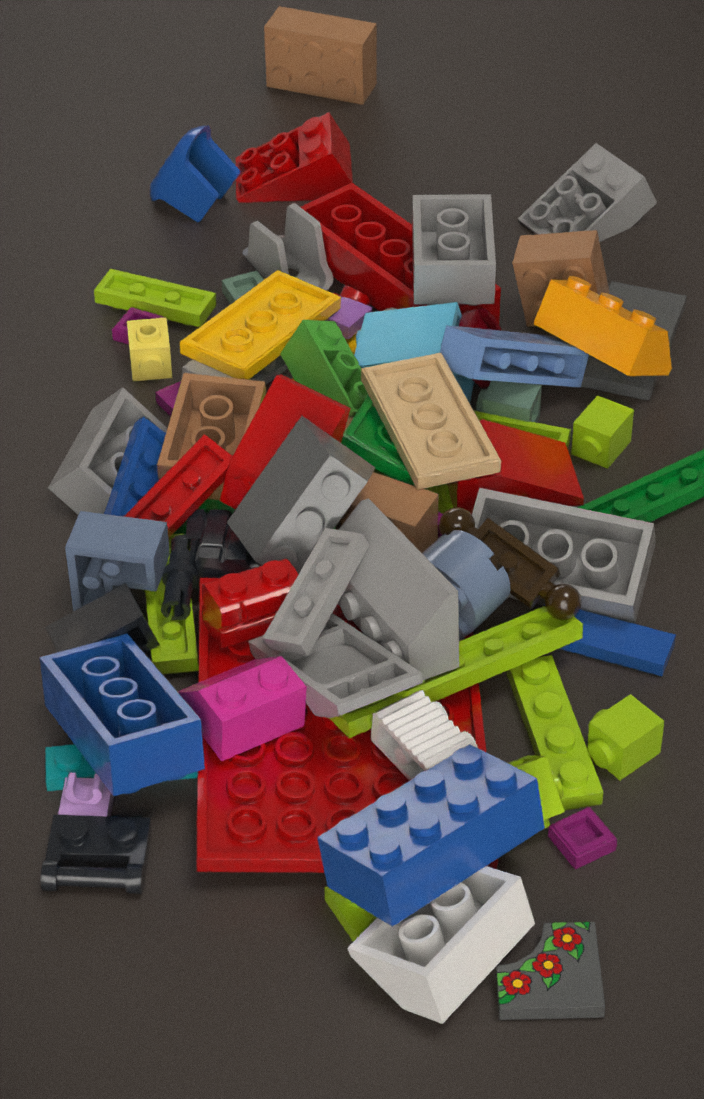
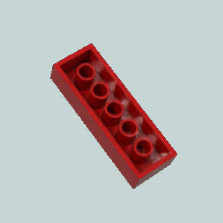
[301,183,501,324]

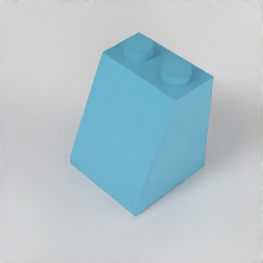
[354,302,474,403]

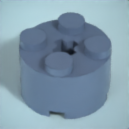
[422,530,511,641]

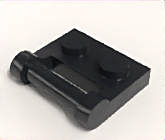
[41,815,152,894]

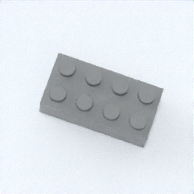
[472,488,656,624]

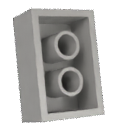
[412,194,496,306]

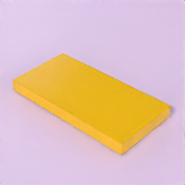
[180,270,341,380]

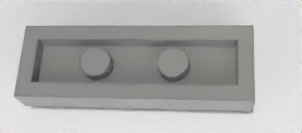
[263,528,370,656]

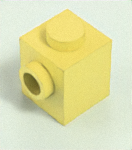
[127,317,172,382]

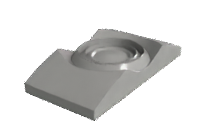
[248,613,423,718]

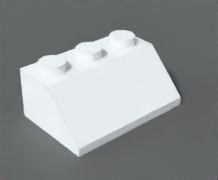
[348,866,535,1024]

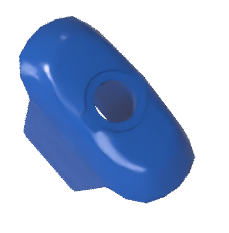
[150,125,241,222]

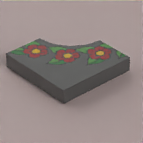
[496,922,605,1020]

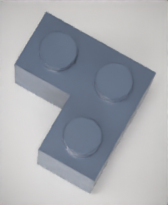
[65,511,170,611]

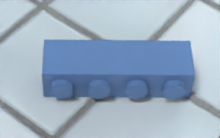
[440,325,589,388]

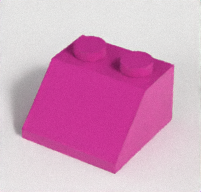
[177,656,307,761]

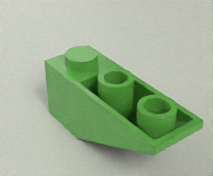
[280,320,368,416]

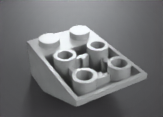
[518,143,657,242]

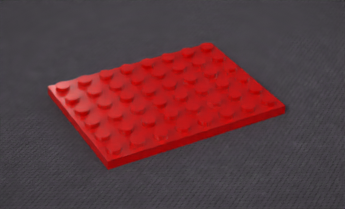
[196,578,498,873]

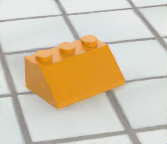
[533,276,672,376]

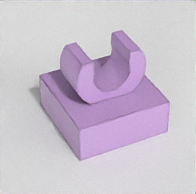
[58,773,114,817]

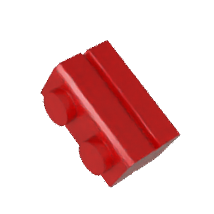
[202,558,299,649]

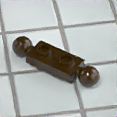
[439,507,582,620]

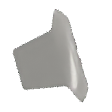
[243,203,333,290]

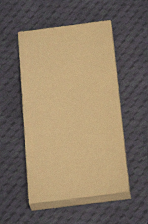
[361,353,501,490]

